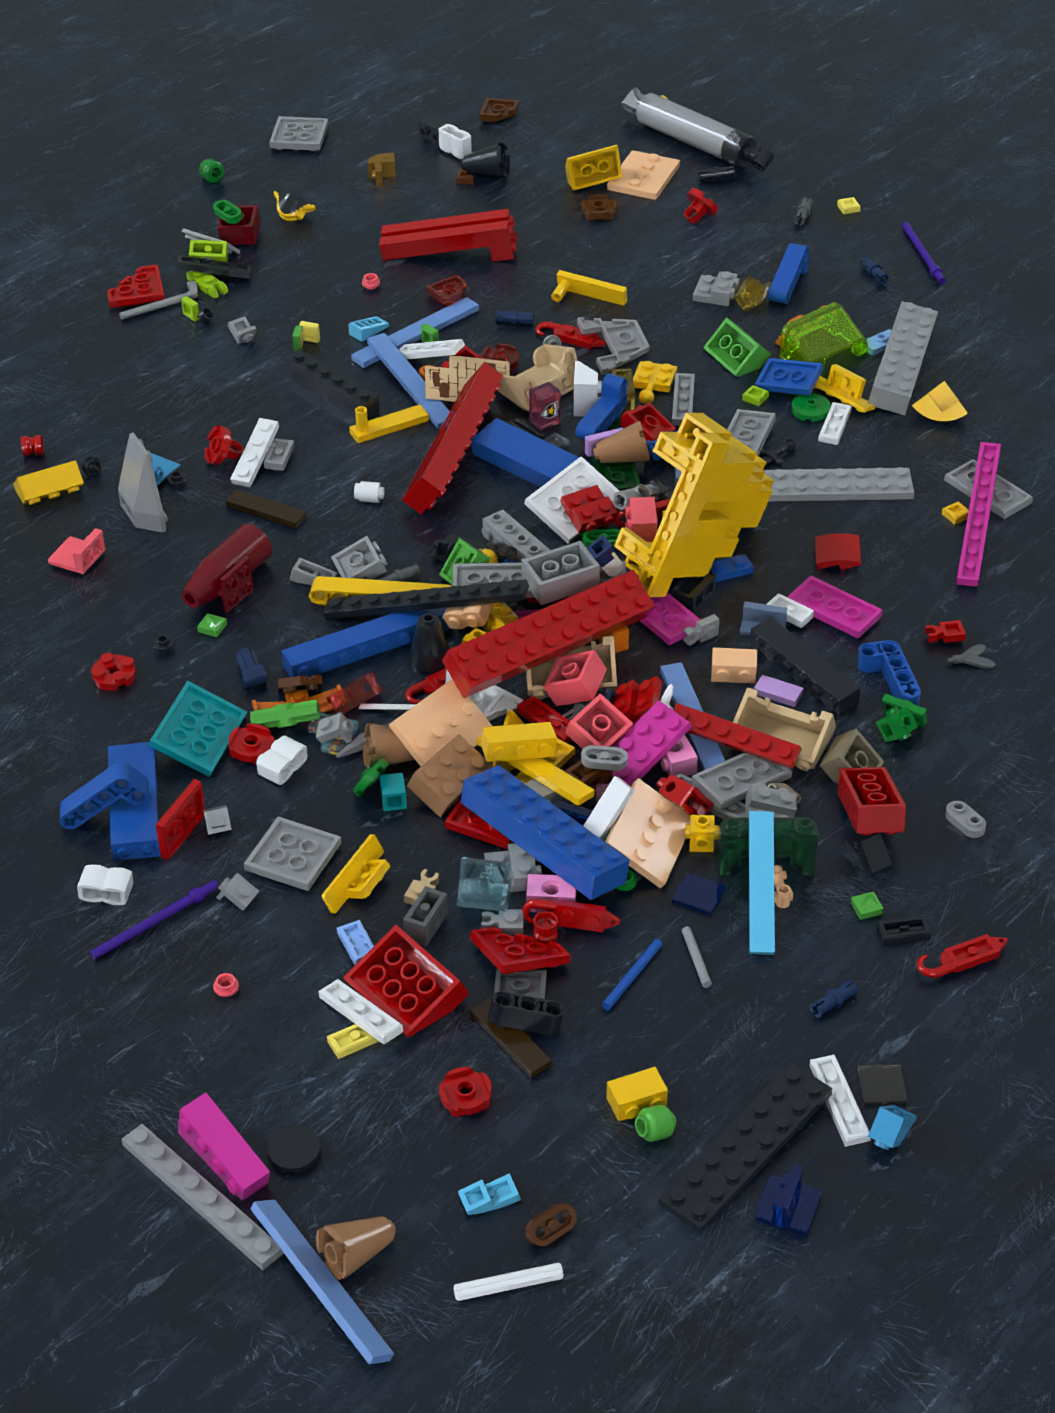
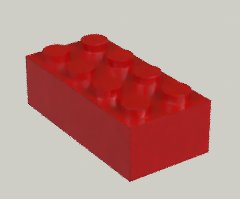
[838,767,906,835]

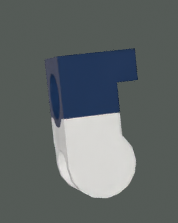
[587,534,624,577]

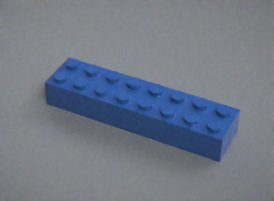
[461,765,630,900]

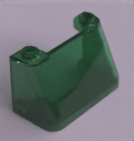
[717,817,818,875]

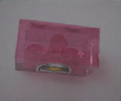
[529,381,561,431]

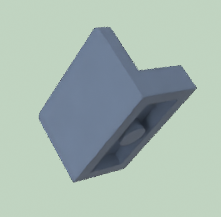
[740,602,788,636]

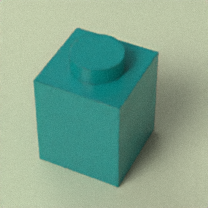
[379,773,407,811]

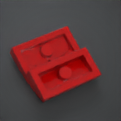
[815,534,862,570]

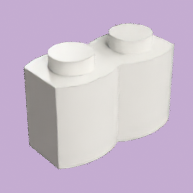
[438,124,472,159]
[256,736,308,785]
[77,865,133,905]

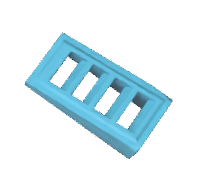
[348,316,389,342]

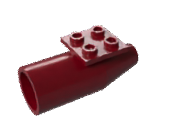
[181,524,272,613]

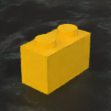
[607,1067,668,1122]

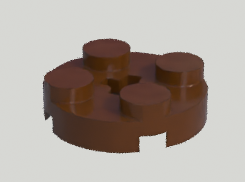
[581,194,617,221]

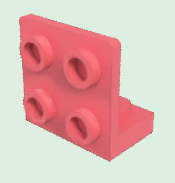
[48,528,106,574]

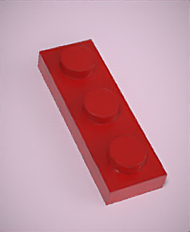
[517,696,572,744]

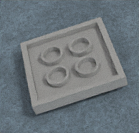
[269,116,329,151]
[244,817,341,891]

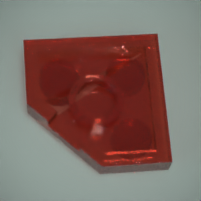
[425,275,467,306]

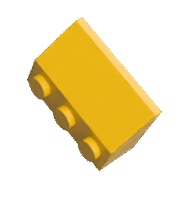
[565,145,623,191]
[13,460,84,505]

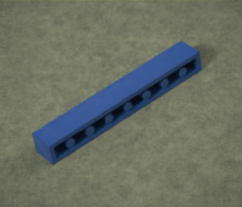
[281,608,452,677]

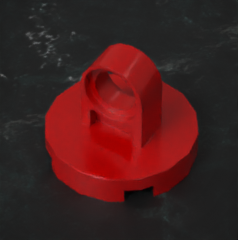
[684,188,719,224]
[205,425,244,466]

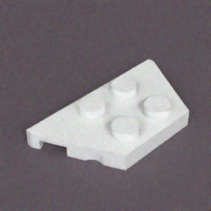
[445,669,523,721]

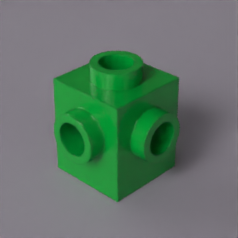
[876,706,918,742]

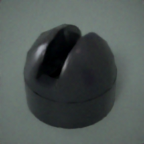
[197,307,214,323]

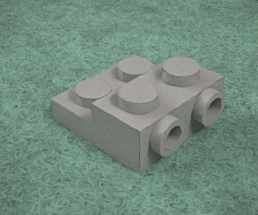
[693,271,740,306]
[331,536,388,580]
[745,783,797,840]
[484,843,542,894]

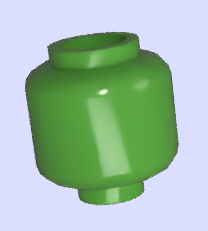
[635,1104,676,1142]

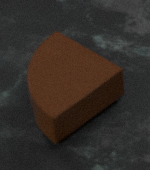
[456,169,474,185]

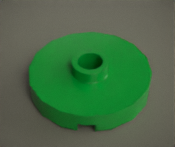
[791,393,831,422]
[352,757,390,796]

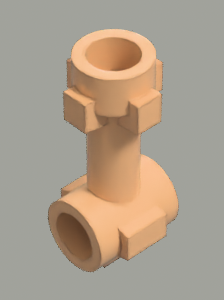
[774,865,793,908]

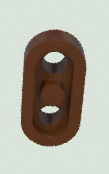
[525,1203,577,1246]

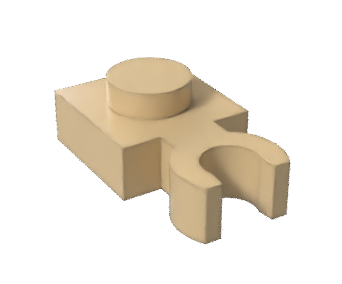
[404,869,439,905]

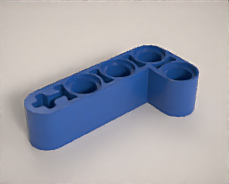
[768,243,809,304]
[575,373,628,440]
[857,640,921,706]
[59,762,149,829]

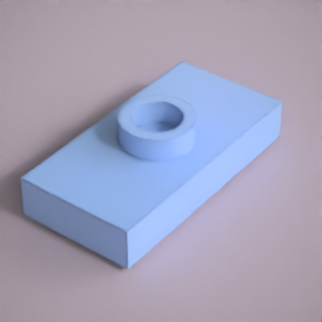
[860,329,892,356]
[337,920,374,965]

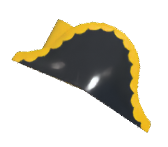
[274,191,316,222]

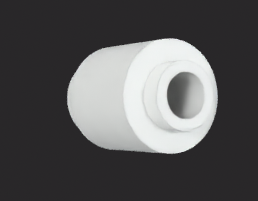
[354,481,385,503]

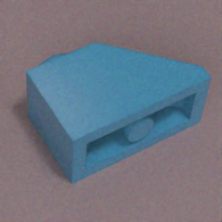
[868,1105,917,1150]

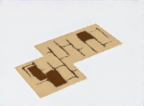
[425,355,510,402]

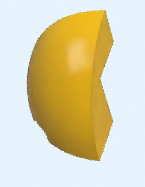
[912,381,968,421]

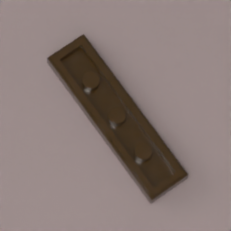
[225,489,307,529]
[470,997,552,1078]

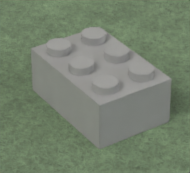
[521,541,600,605]

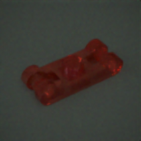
[326,671,383,715]

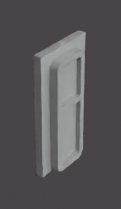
[182,228,240,254]

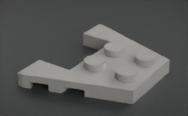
[577,317,650,375]

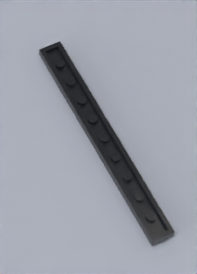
[323,579,529,619]

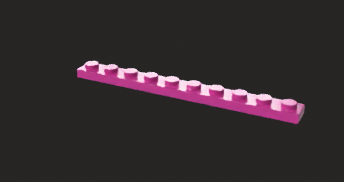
[957,442,1001,587]

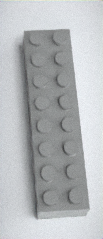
[868,301,938,416]

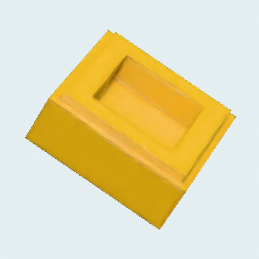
[942,501,969,525]

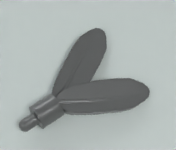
[947,644,996,669]

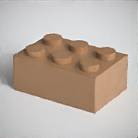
[407,734,492,818]

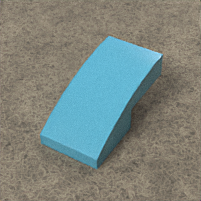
[458,1173,521,1215]

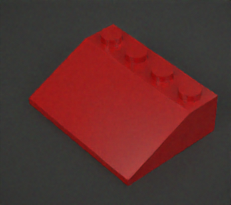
[343,925,469,1038]

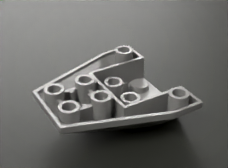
[118,432,168,532]

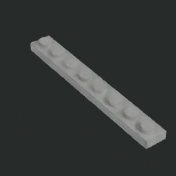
[121,1124,284,1270]

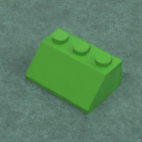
[703,317,771,377]

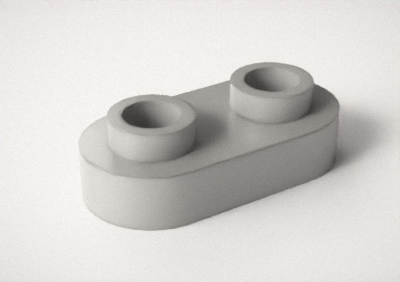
[581,745,628,771]
[945,801,986,838]

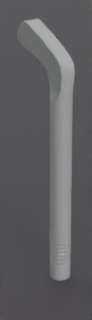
[119,281,198,320]

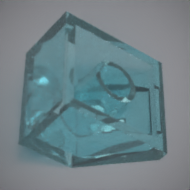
[457,857,512,912]

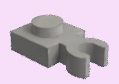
[683,614,719,645]
[481,909,524,934]

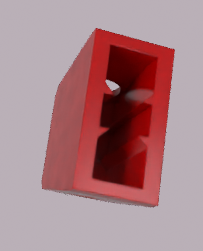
[657,774,714,815]

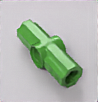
[250,699,321,728]

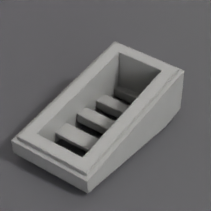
[289,557,338,585]

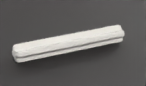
[453,1263,563,1301]

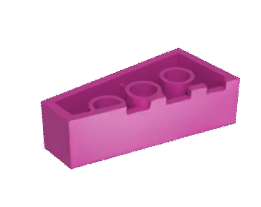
[178,1093,270,1201]

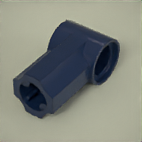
[236,647,267,688]

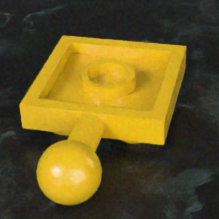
[632,361,678,404]

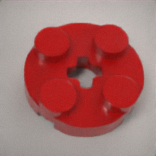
[91,653,136,691]
[229,723,274,765]
[439,1067,492,1117]

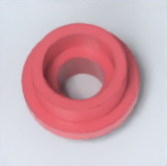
[362,273,380,290]
[213,973,239,997]

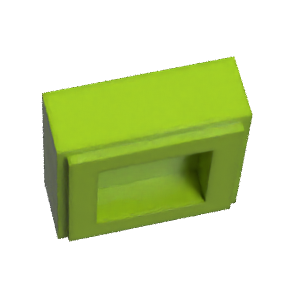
[181,296,200,321]
[742,385,769,406]

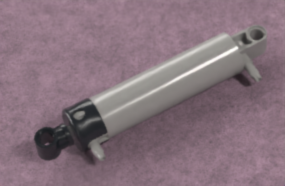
[621,88,774,172]

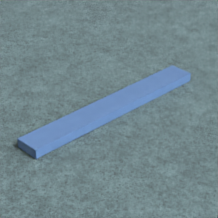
[351,297,479,368]
[367,333,450,429]
[660,662,725,771]
[250,1200,394,1364]

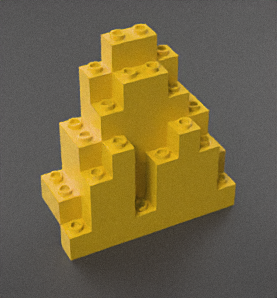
[614,413,774,597]

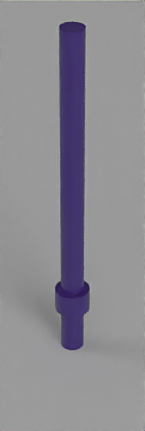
[902,222,946,284]
[90,880,219,960]

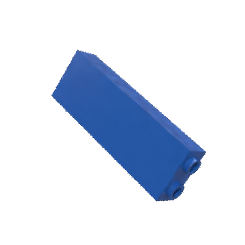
[471,418,591,487]
[108,742,161,861]

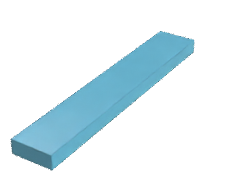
[749,811,775,955]

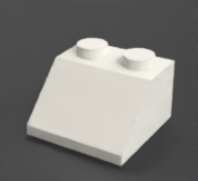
[574,361,602,416]

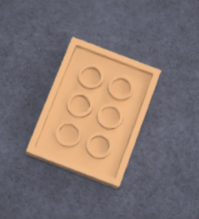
[607,150,680,200]
[388,679,492,766]
[605,778,690,888]

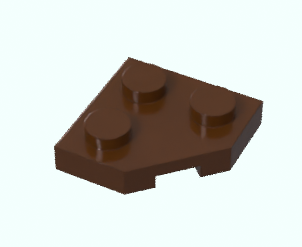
[479,98,519,122]
[277,675,323,693]

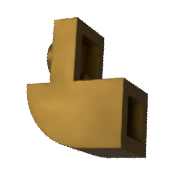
[367,153,396,187]

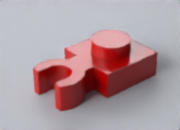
[924,620,966,643]

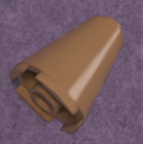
[593,421,650,463]
[363,723,415,768]
[316,1216,396,1280]

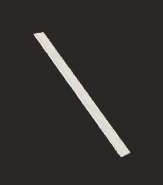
[359,704,416,710]

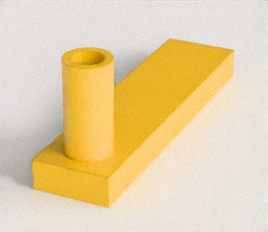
[551,270,627,306]
[349,404,429,443]

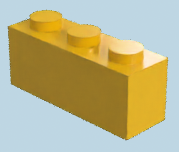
[481,722,557,762]

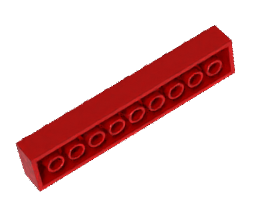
[402,361,503,514]
[442,570,655,698]

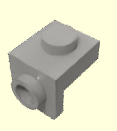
[228,317,257,344]
[316,712,354,743]
[216,873,259,911]

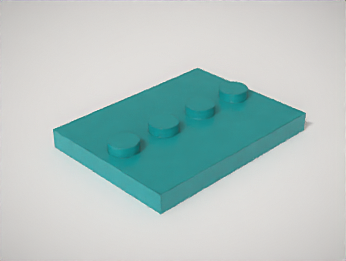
[148,680,247,777]

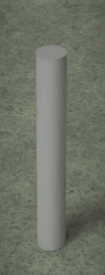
[681,926,712,988]

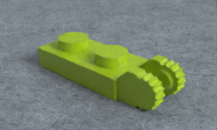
[186,271,228,298]

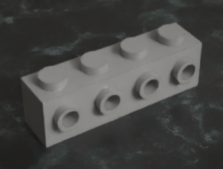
[482,510,550,563]

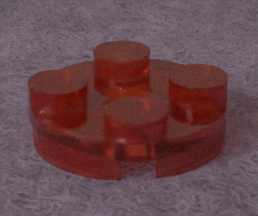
[482,343,520,373]

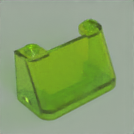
[780,302,868,370]

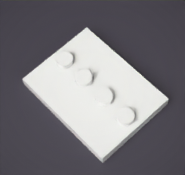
[524,457,619,544]

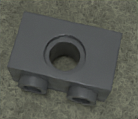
[403,886,448,947]

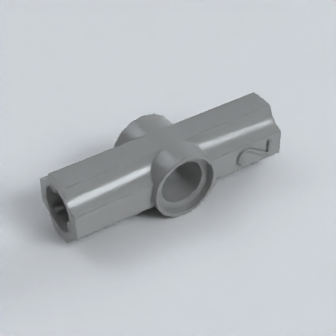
[612,484,661,510]

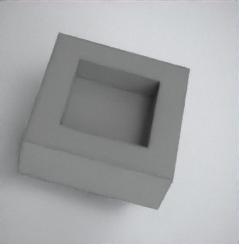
[203,805,232,835]

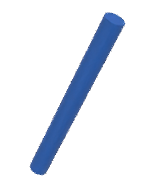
[602,939,663,1010]

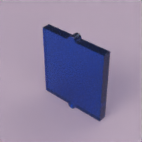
[671,872,726,916]

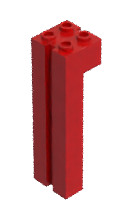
[379,209,518,262]

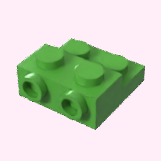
[439,538,491,585]

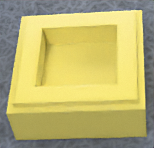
[837,197,861,214]
[299,321,320,343]

